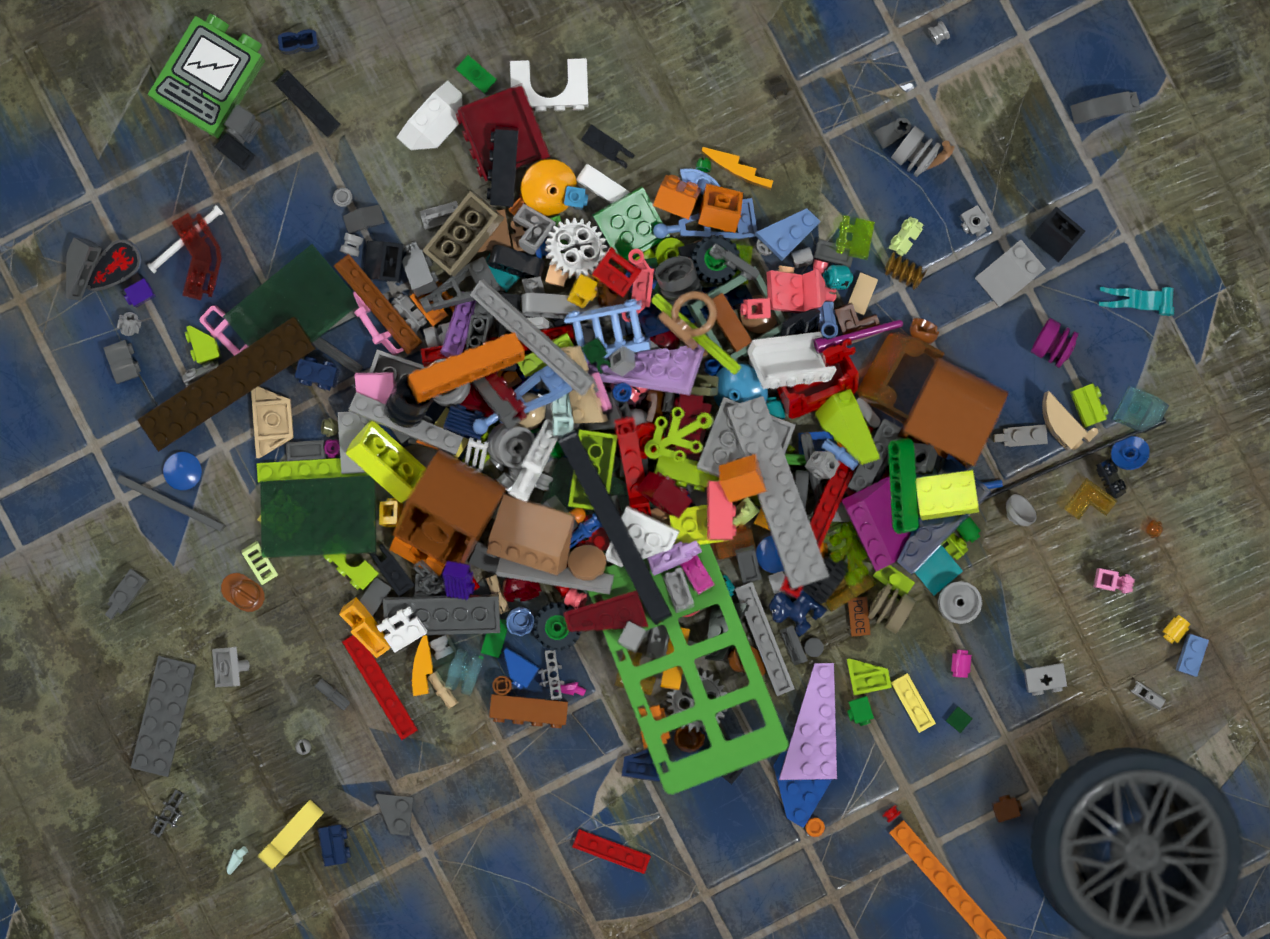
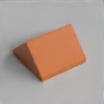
[719,454,766,503]

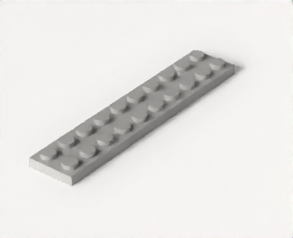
[726,396,829,590]

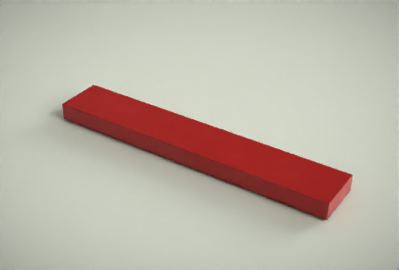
[342,635,418,740]

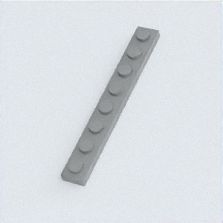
[470,279,595,396]

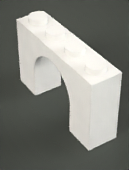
[510,58,588,112]

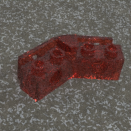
[171,212,222,300]

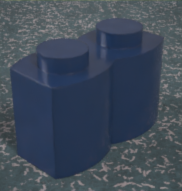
[278,29,320,55]

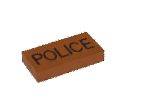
[847,597,871,637]

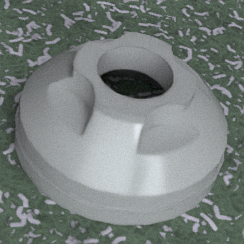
[1006,494,1037,526]

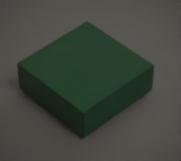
[945,706,973,733]

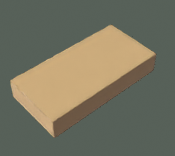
[848,272,878,315]

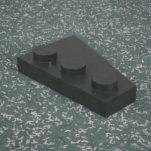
[705,603,750,661]

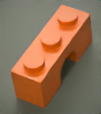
[389,537,445,577]

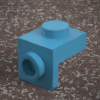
[564,186,588,210]

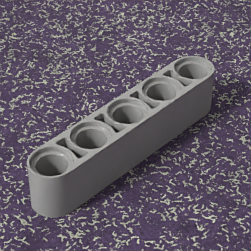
[522,293,611,321]

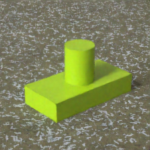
[873,565,915,597]

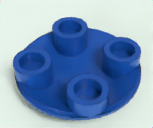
[163,452,202,490]
[756,535,785,573]

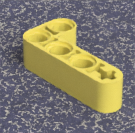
[258,800,324,869]

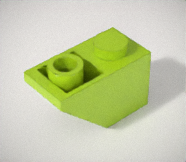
[185,326,222,364]

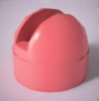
[813,259,829,274]

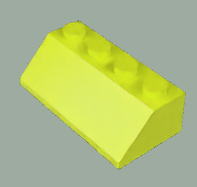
[345,420,427,503]

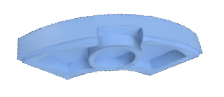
[680,169,720,195]

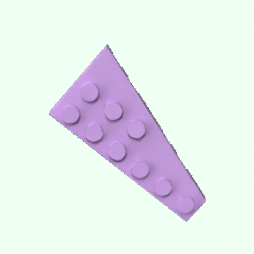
[586,344,705,395]
[779,663,837,780]

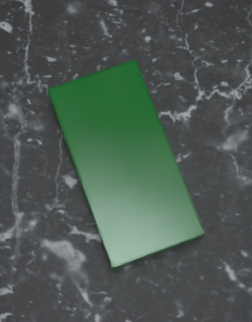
[481,618,508,658]

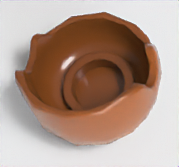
[910,318,939,344]
[674,726,705,753]

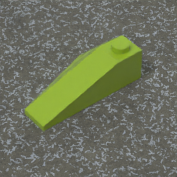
[815,389,880,465]

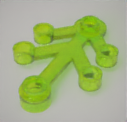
[829,521,869,586]

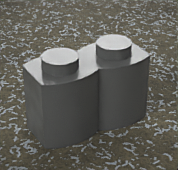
[104,340,141,384]

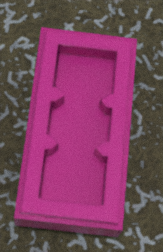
[680,555,715,595]

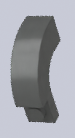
[1070,91,1141,125]

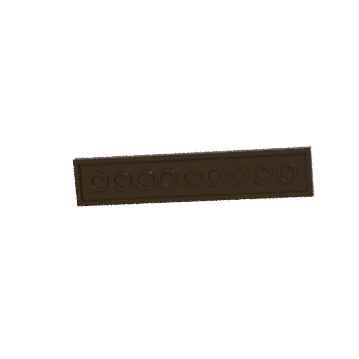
[137,316,316,452]

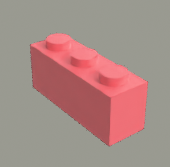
[707,481,736,541]

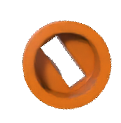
[569,508,586,525]

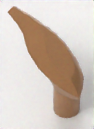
[927,141,955,169]

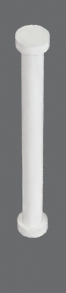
[147,205,224,273]

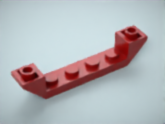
[614,417,652,517]

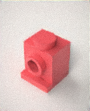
[740,298,771,319]

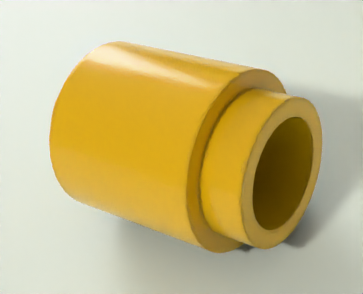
[1162,615,1190,644]

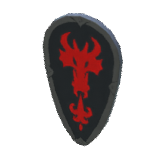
[87,240,141,291]

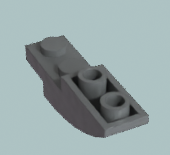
[465,283,500,351]

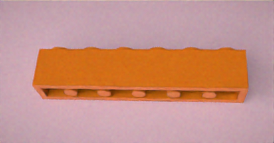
[408,332,525,403]

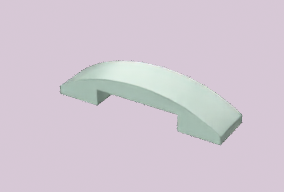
[551,393,573,436]

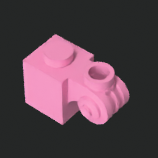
[1093,568,1135,594]

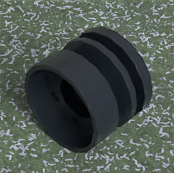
[384,376,434,428]

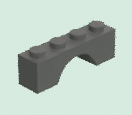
[225,105,262,144]

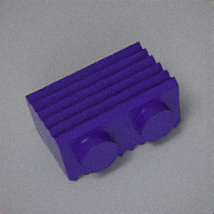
[443,561,475,600]

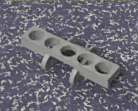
[538,650,564,700]

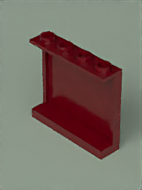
[456,83,550,181]

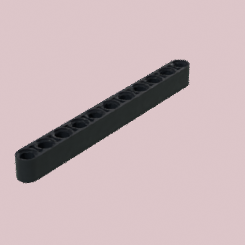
[557,429,672,625]

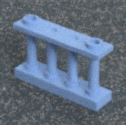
[564,299,651,361]

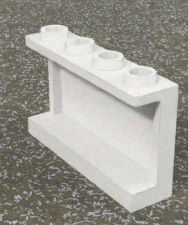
[747,332,837,389]

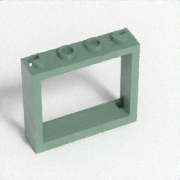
[687,266,786,365]

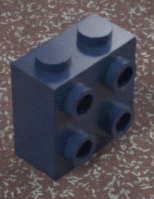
[295,356,340,391]

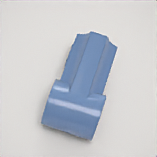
[817,302,838,339]

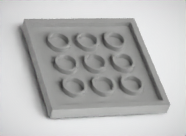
[696,397,795,477]

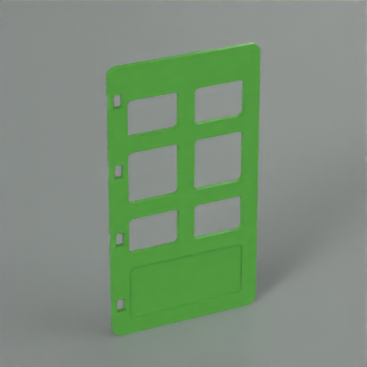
[588,544,788,795]

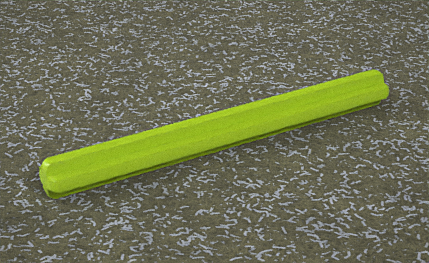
[651,293,741,375]

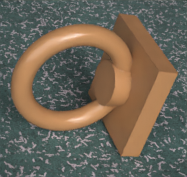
[658,291,717,351]

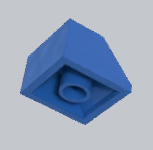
[504,647,540,689]

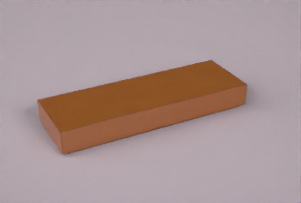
[705,293,752,352]

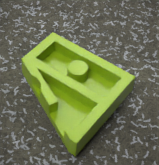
[846,659,892,695]

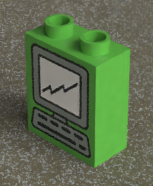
[148,14,265,139]

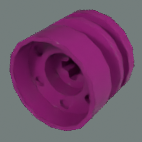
[1030,318,1079,368]

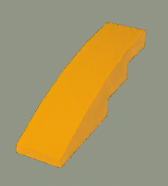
[701,147,773,190]

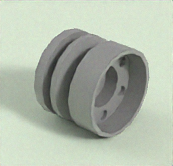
[891,126,941,177]

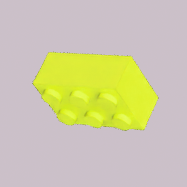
[916,470,979,520]

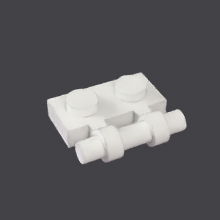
[377,606,427,652]

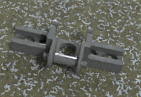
[413,560,446,596]
[150,789,185,838]

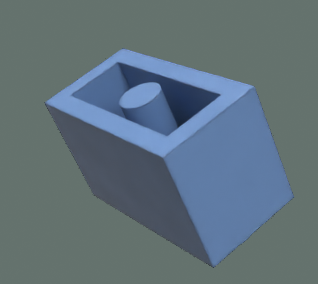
[1175,634,1209,677]

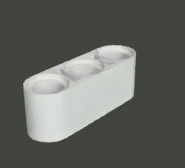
[576,164,630,204]

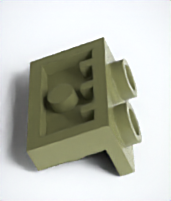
[690,375,719,396]

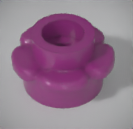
[324,439,340,458]

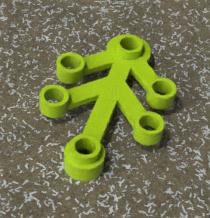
[645,407,713,462]

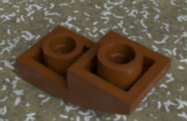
[646,389,665,426]

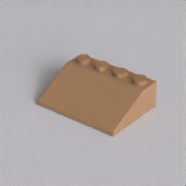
[487,494,575,575]

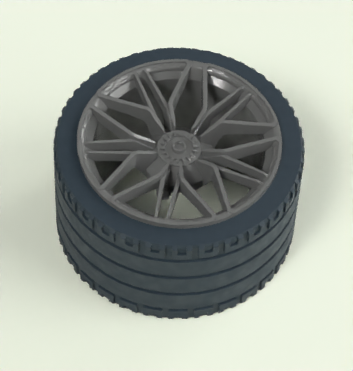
[1031,747,1244,939]

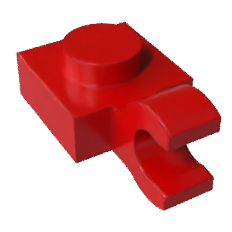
[822,339,856,367]

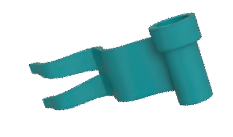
[1099,287,1174,316]

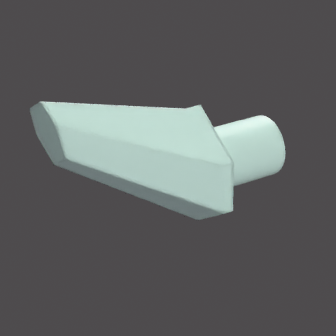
[227,846,248,875]

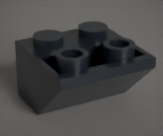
[1030,207,1085,263]
[363,241,405,284]

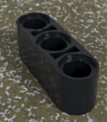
[488,245,545,279]

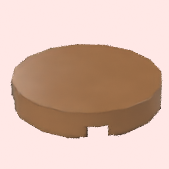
[568,545,606,580]

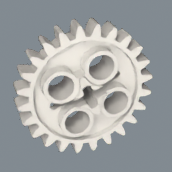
[545,218,607,279]

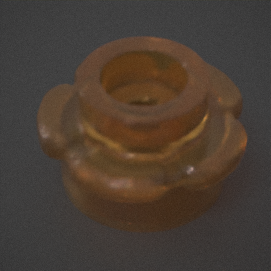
[1146,520,1163,538]

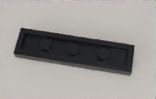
[274,70,341,138]

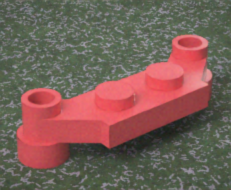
[622,249,654,322]

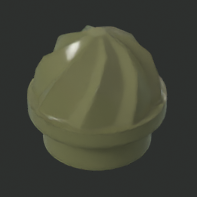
[321,418,339,437]

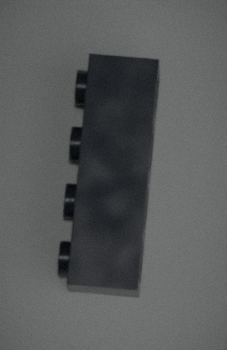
[487,126,519,207]

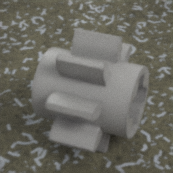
[117,312,142,336]

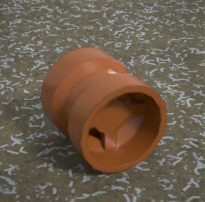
[492,676,512,695]

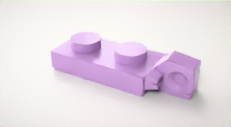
[647,541,702,576]

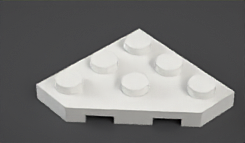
[605,506,680,567]

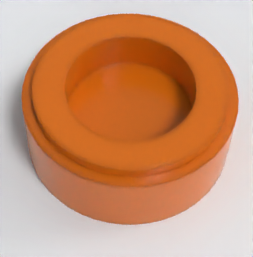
[805,817,825,837]

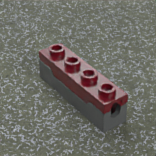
[471,371,527,430]

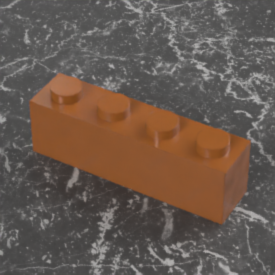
[489,694,568,728]

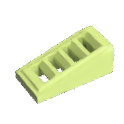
[241,541,278,585]

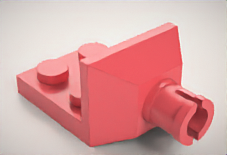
[766,269,837,314]

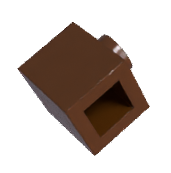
[991,794,1023,823]

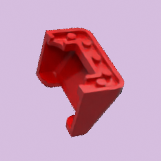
[776,344,859,419]

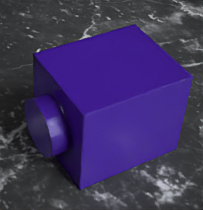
[124,278,156,308]

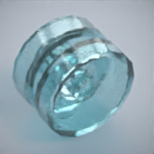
[445,648,484,696]

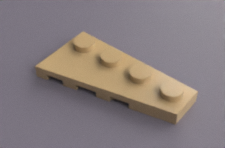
[561,346,608,423]

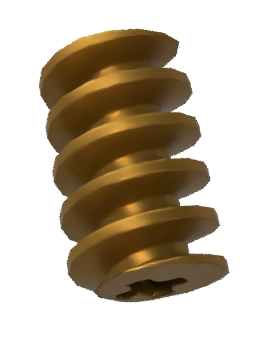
[885,252,927,290]

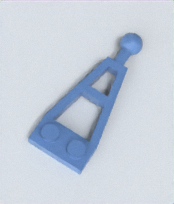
[653,198,757,239]
[473,365,572,434]

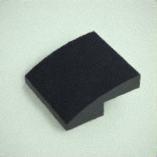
[780,309,820,337]

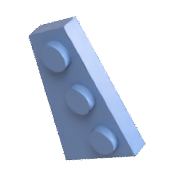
[754,209,821,261]

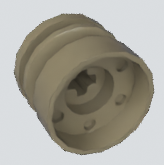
[867,583,916,634]

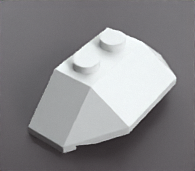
[397,81,462,150]

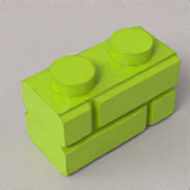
[1070,384,1108,428]

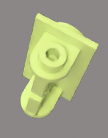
[889,217,923,256]
[733,497,760,528]

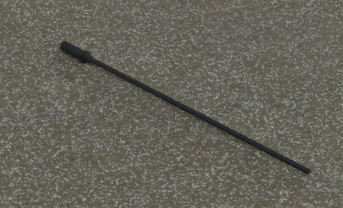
[985,416,1166,500]

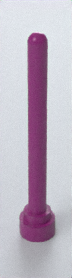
[813,320,903,354]

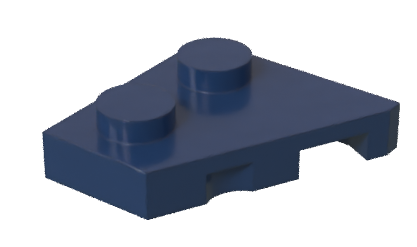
[621,745,665,782]

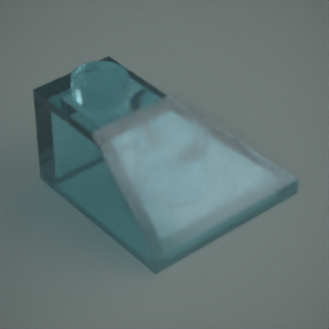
[1112,386,1169,432]

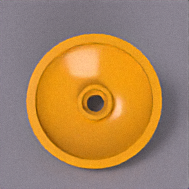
[521,159,577,216]

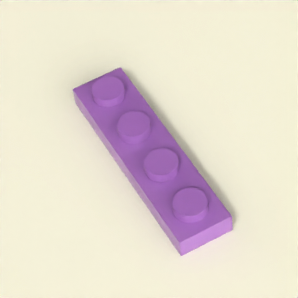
[440,291,476,357]

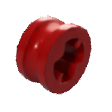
[882,805,901,823]

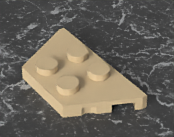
[251,387,294,459]

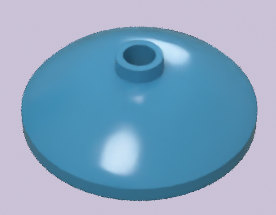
[713,363,768,408]

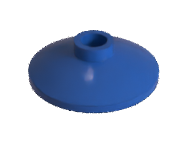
[1111,436,1150,470]

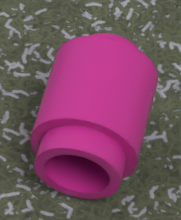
[951,650,972,678]

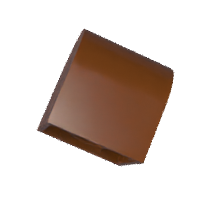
[898,357,1008,469]
[392,449,508,565]

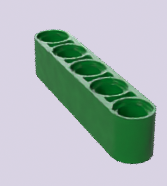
[888,438,918,534]

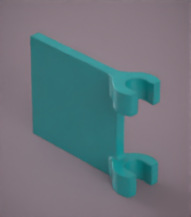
[915,545,963,596]

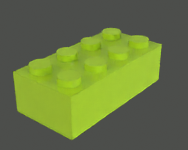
[568,430,617,510]

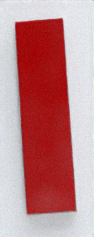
[572,829,651,874]

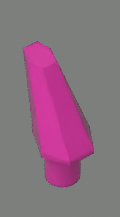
[554,682,586,696]

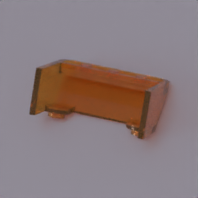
[857,332,945,423]

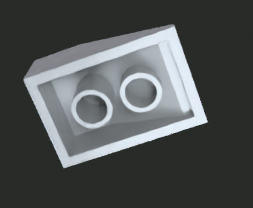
[975,240,1046,307]
[338,412,379,474]

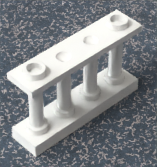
[509,419,559,502]

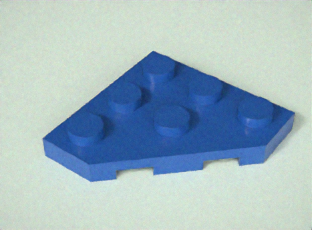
[773,750,832,828]

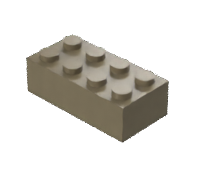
[423,191,504,276]

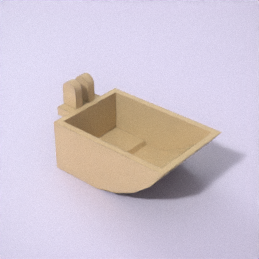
[1042,391,1098,451]

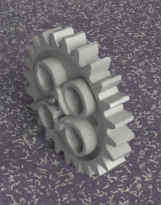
[666,670,728,733]

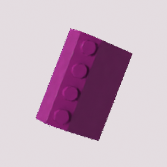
[841,476,912,572]

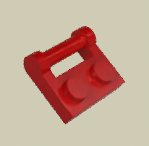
[591,247,642,297]

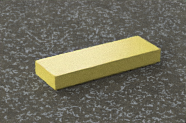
[891,673,936,733]

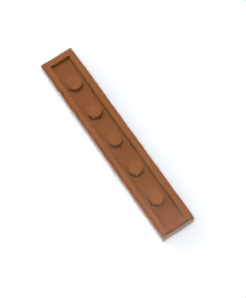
[334,254,423,354]

